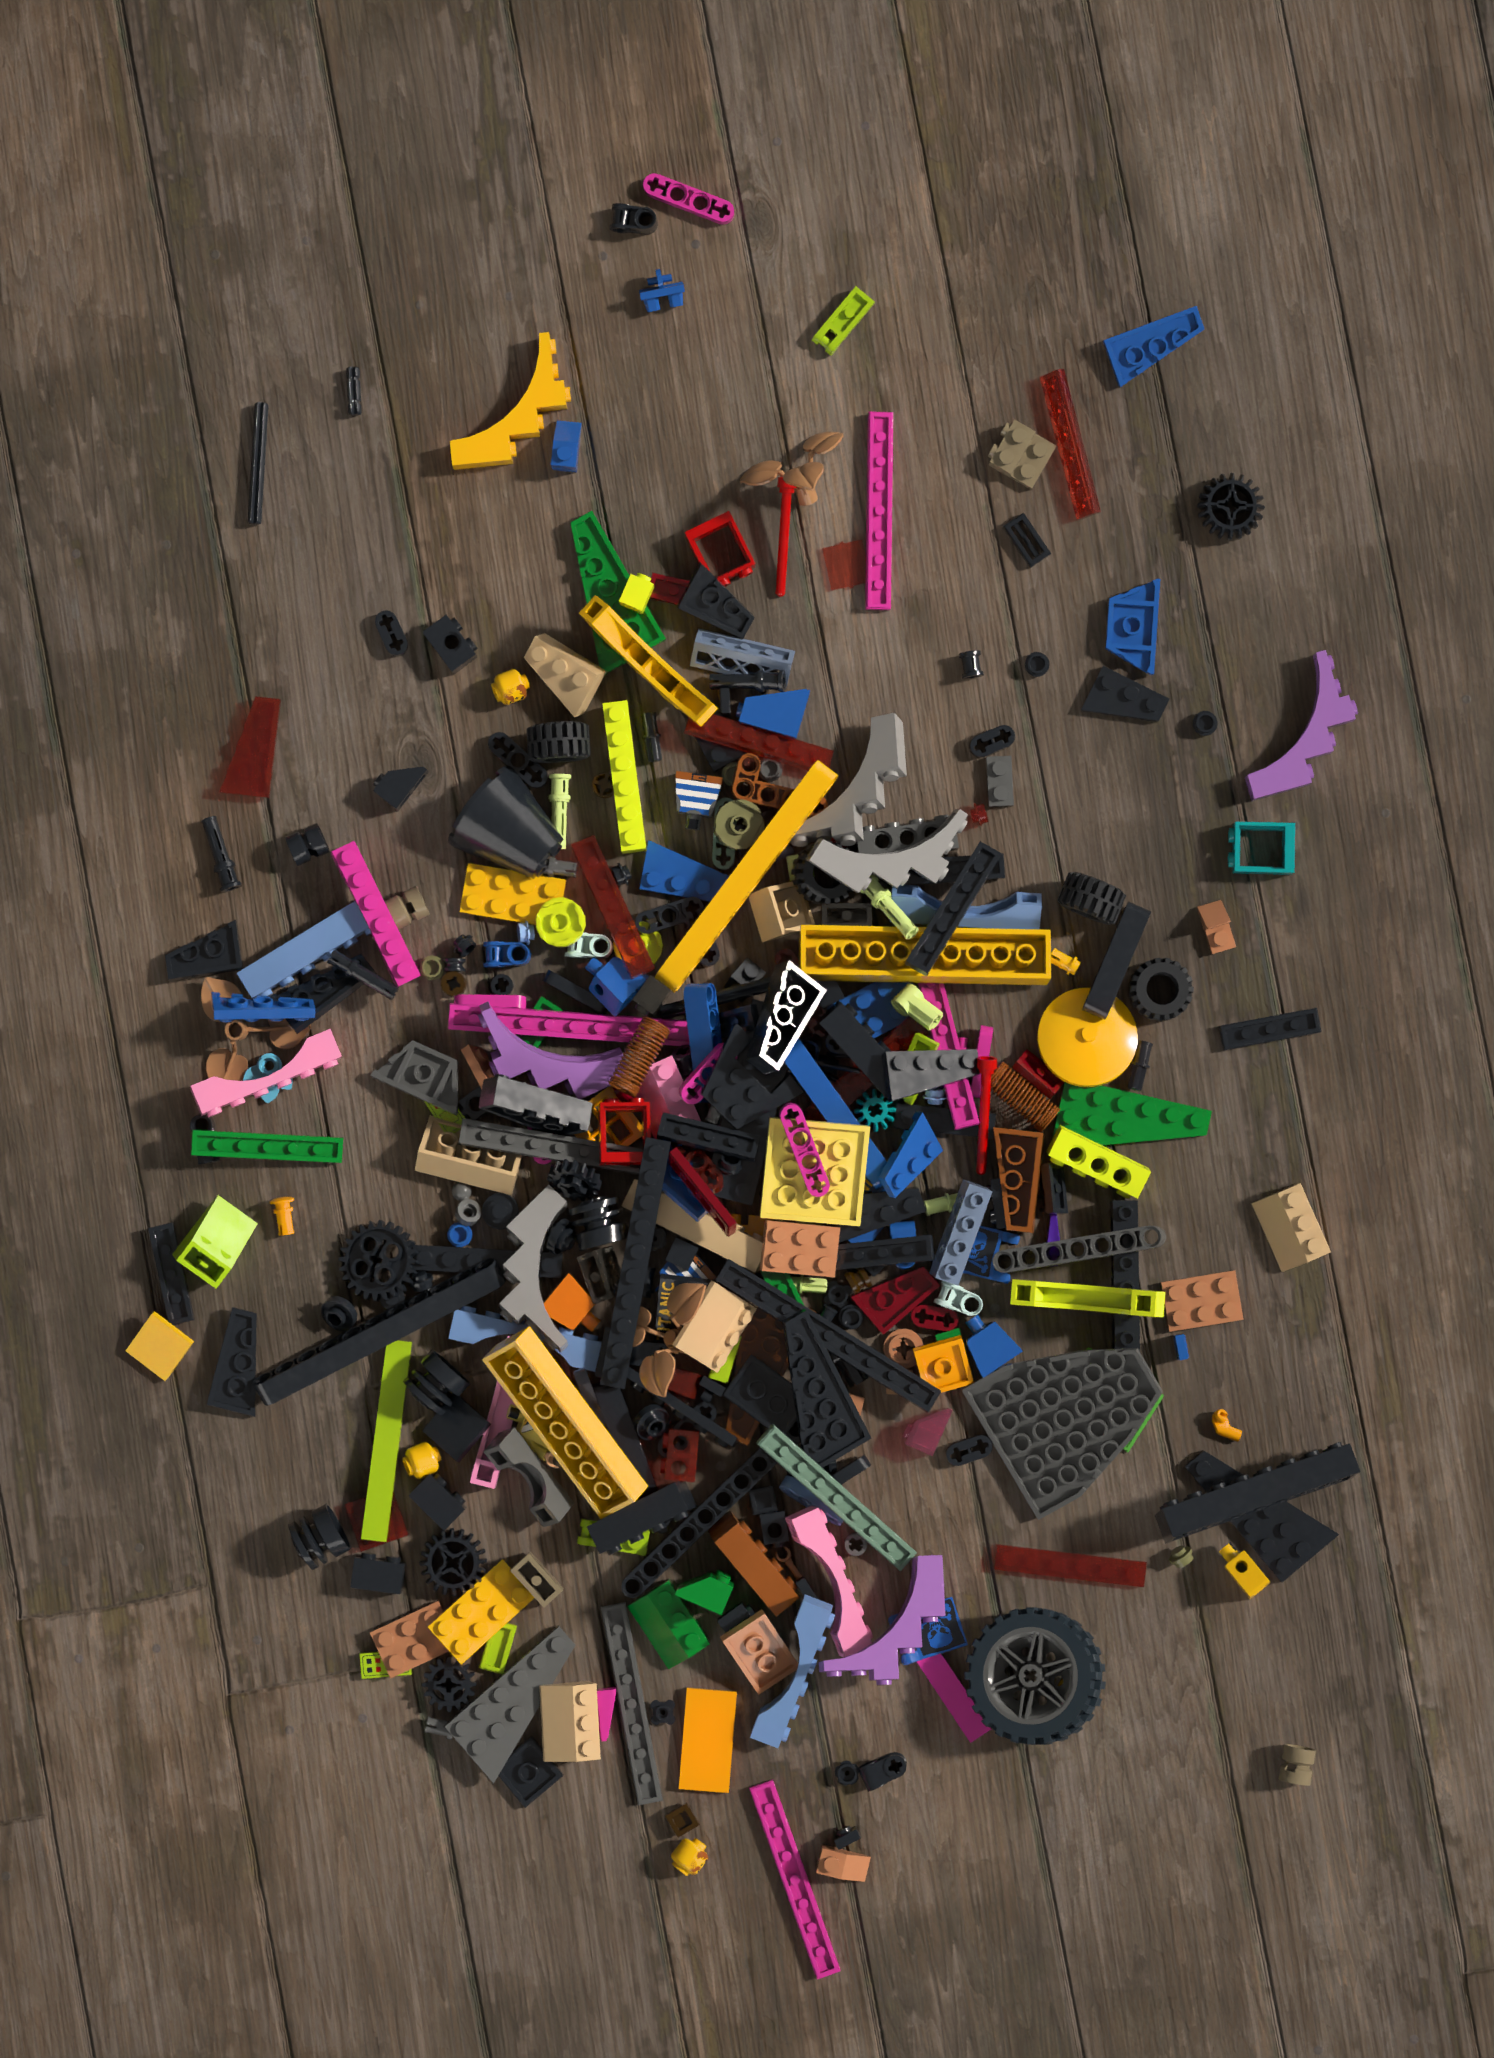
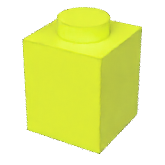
[619,573,654,614]

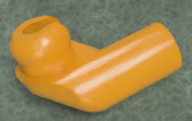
[1212,1409,1242,1442]

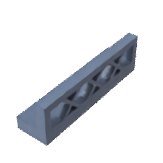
[690,628,795,688]

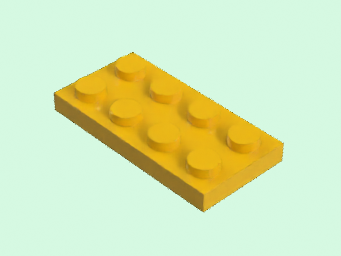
[460,863,566,925]
[428,1559,534,1665]

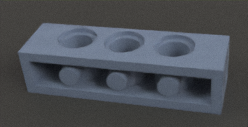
[929,1179,992,1286]

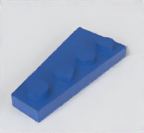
[211,992,315,1022]

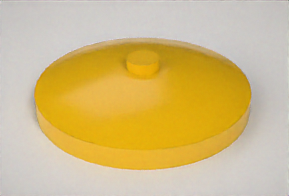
[1037,988,1138,1087]

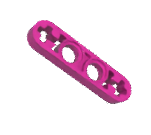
[643,173,734,225]
[779,1103,830,1197]

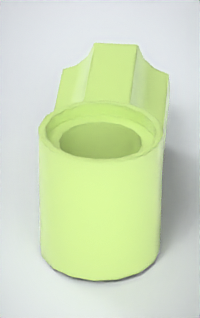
[891,983,943,1030]

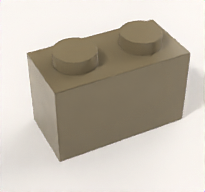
[510,1551,564,1608]

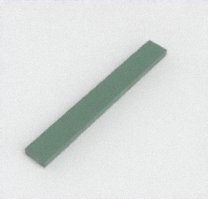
[756,1424,917,1571]

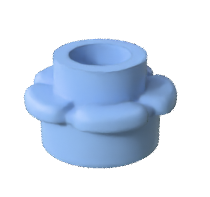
[517,921,535,945]
[923,1087,947,1105]

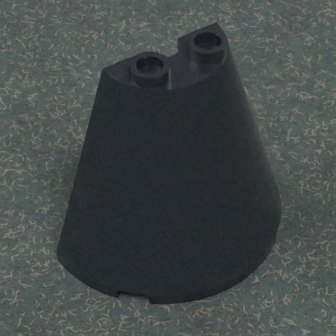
[448,766,564,879]

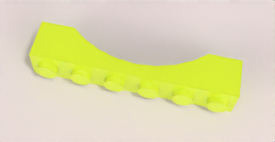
[602,700,647,854]
[1010,1279,1165,1317]

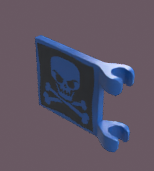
[963,1226,1020,1283]
[888,1597,968,1665]

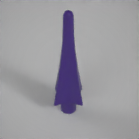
[1046,1214,1060,1267]

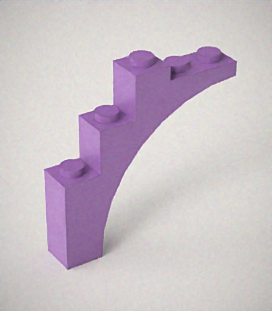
[1245,650,1358,801]
[478,1002,628,1099]
[819,1555,945,1685]

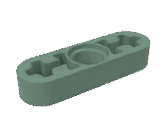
[712,798,737,870]

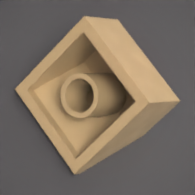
[748,882,815,942]

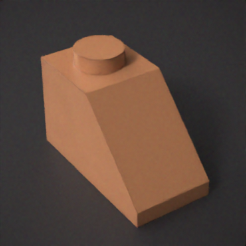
[816,1844,871,1882]

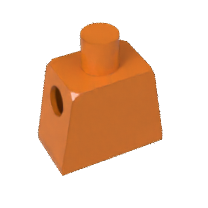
[544,1273,601,1332]

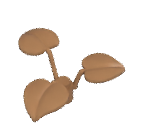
[740,432,844,506]
[201,977,311,1081]
[633,1283,706,1397]

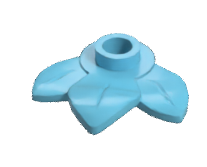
[243,1053,293,1103]

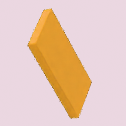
[679,1687,737,1793]

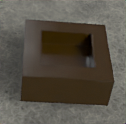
[665,1802,700,1838]

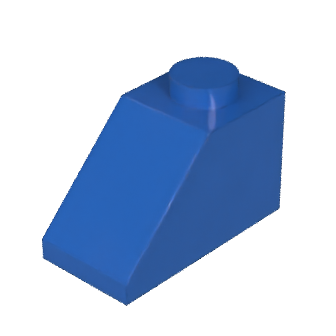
[551,420,582,472]

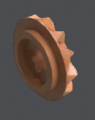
[883,1329,923,1369]

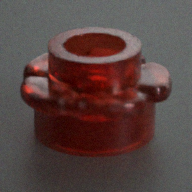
[970,803,989,826]

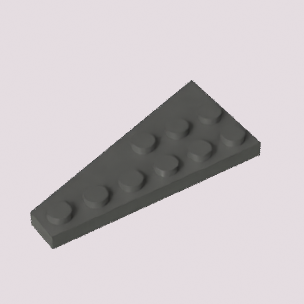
[444,1625,575,1784]

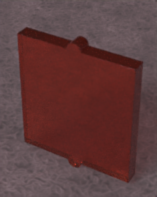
[822,540,866,591]

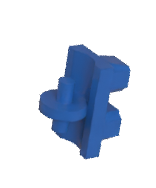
[639,269,685,312]

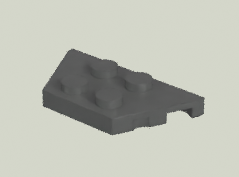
[370,1040,458,1116]

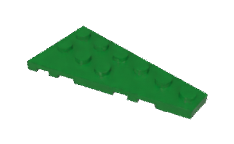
[571,511,666,675]
[1051,1082,1212,1148]

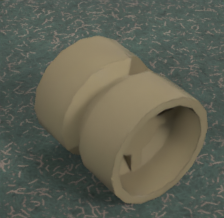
[385,886,430,930]
[1278,1744,1317,1786]

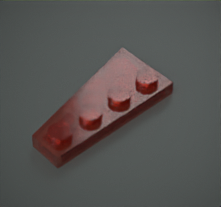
[219,696,281,798]

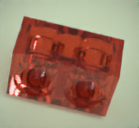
[660,1428,699,1482]

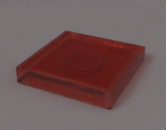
[345,1490,409,1552]

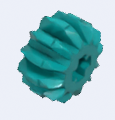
[854,1089,896,1132]

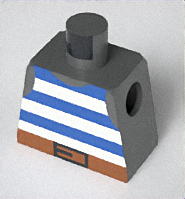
[676,771,723,831]

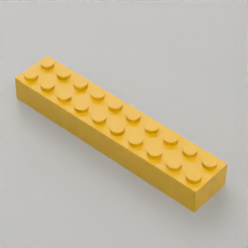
[799,925,1051,985]

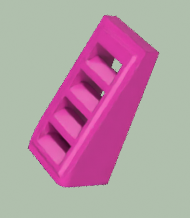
[597,1687,616,1742]

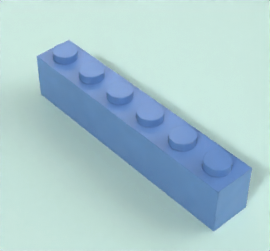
[237,901,371,999]

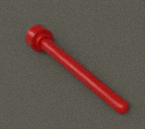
[775,477,797,597]
[976,1056,997,1175]

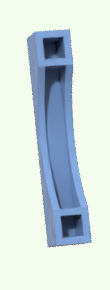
[890,885,1042,930]
[448,1306,602,1372]
[750,1594,835,1748]

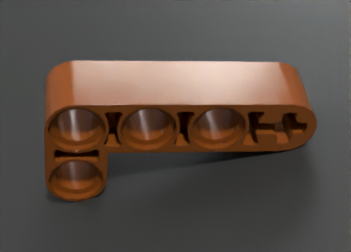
[731,753,828,817]

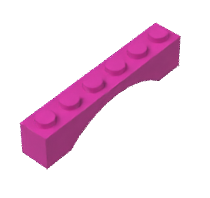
[330,841,421,987]

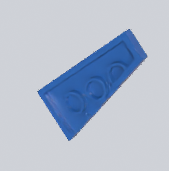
[1103,306,1205,388]
[640,840,729,902]

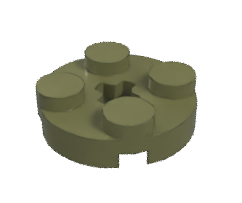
[714,799,765,850]

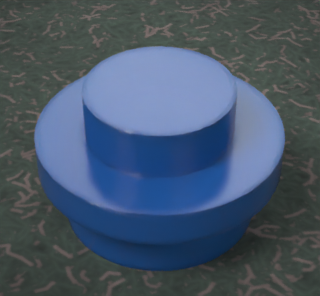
[447,1222,473,1247]

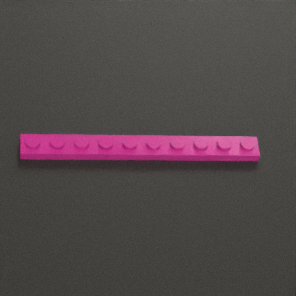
[448,1003,690,1046]

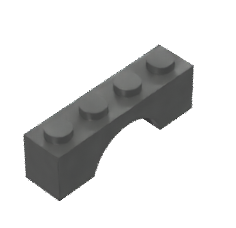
[483,1427,574,1527]

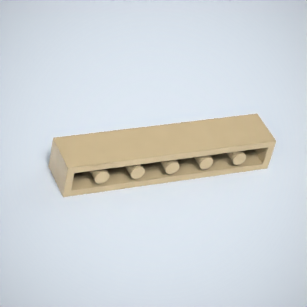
[622,1179,763,1273]

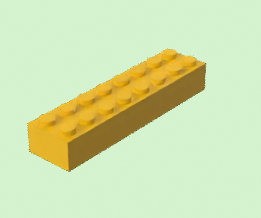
[482,1326,648,1519]

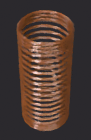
[608,1017,670,1097]
[991,1061,1060,1132]

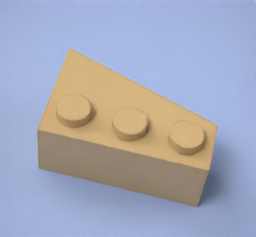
[524,633,607,717]

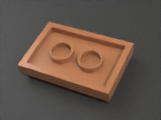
[760,1220,840,1278]
[1160,1270,1243,1332]
[370,1601,449,1679]
[720,1609,798,1695]

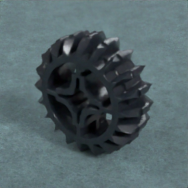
[1197,473,1265,541]
[419,1528,487,1596]

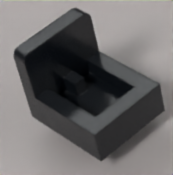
[724,958,766,1002]

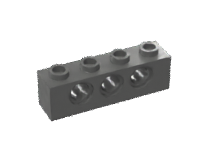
[856,815,959,854]

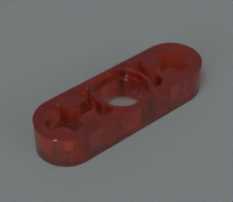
[671,1142,724,1194]

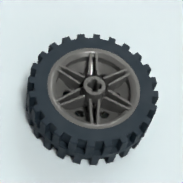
[964,1607,1106,1745]

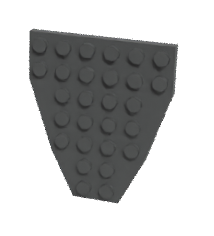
[962,1348,1163,1520]

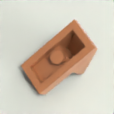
[1197,900,1236,955]

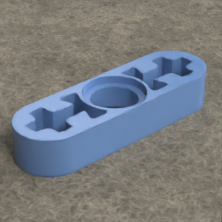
[779,1476,843,1526]

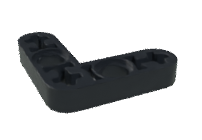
[633,897,720,967]

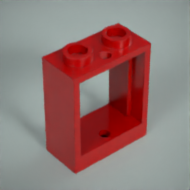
[685,511,756,587]
[598,1098,651,1166]

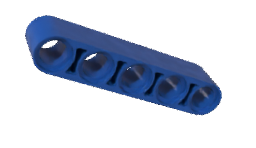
[684,983,722,1103]

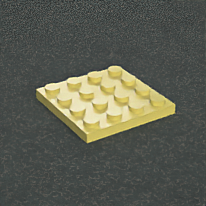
[760,1117,870,1226]

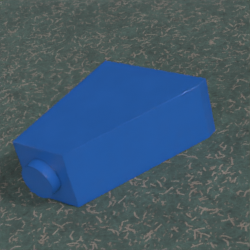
[735,689,810,741]

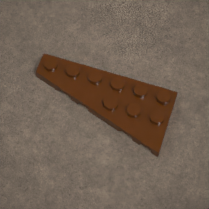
[726,1301,816,1446]

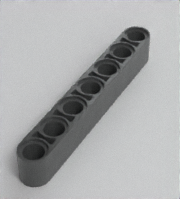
[993,1226,1166,1273]

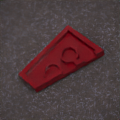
[851,1267,940,1335]

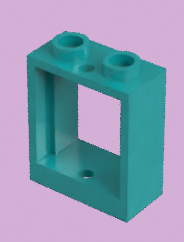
[1228,822,1295,875]

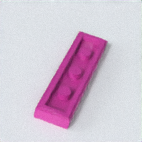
[917,1654,991,1743]

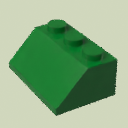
[675,1569,734,1615]
[627,1579,710,1669]

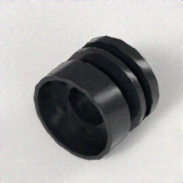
[568,1196,628,1251]
[403,1349,470,1416]
[288,1503,351,1570]

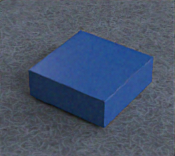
[1173,1334,1189,1360]

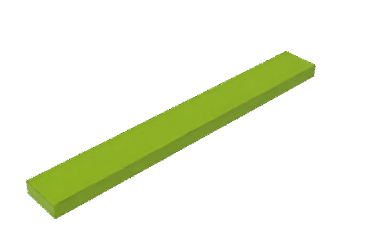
[361,1340,413,1542]

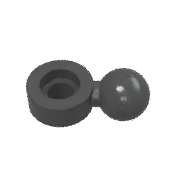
[452,1182,482,1226]

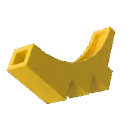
[450,332,571,470]
[579,595,718,727]

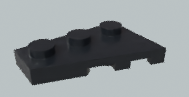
[165,920,243,981]

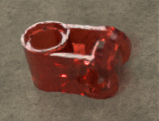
[668,1368,703,1400]

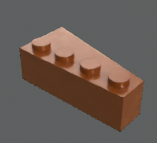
[993,1127,1045,1233]
[708,1511,800,1616]

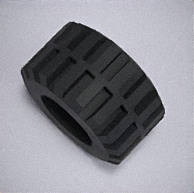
[526,721,591,763]
[791,841,853,904]
[1057,872,1126,925]
[1129,958,1194,1021]

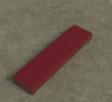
[668,1147,737,1237]

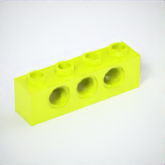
[1046,1125,1151,1199]

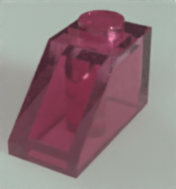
[902,1407,953,1456]

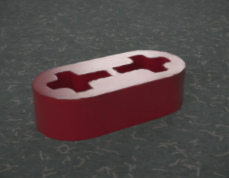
[911,1305,958,1331]

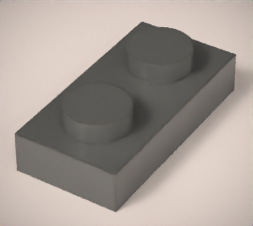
[986,756,1014,807]

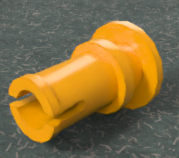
[269,1197,294,1236]

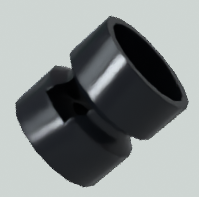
[285,823,330,866]

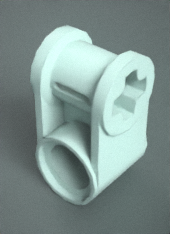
[565,932,613,959]
[933,1280,983,1316]

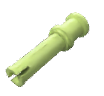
[548,774,571,849]
[860,875,919,939]

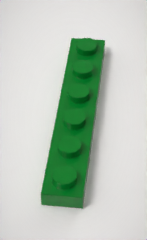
[191,1129,343,1163]

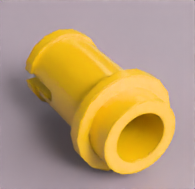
[1051,948,1081,975]

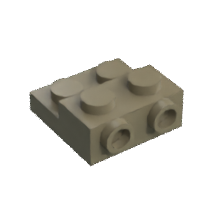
[987,419,1057,490]

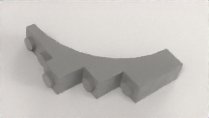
[790,713,907,847]
[805,809,968,893]
[499,1185,568,1353]

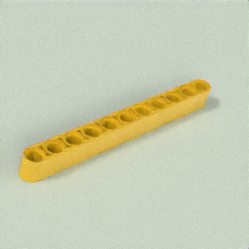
[655,760,838,993]

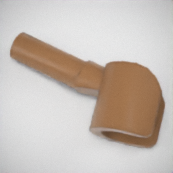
[776,1547,802,1580]

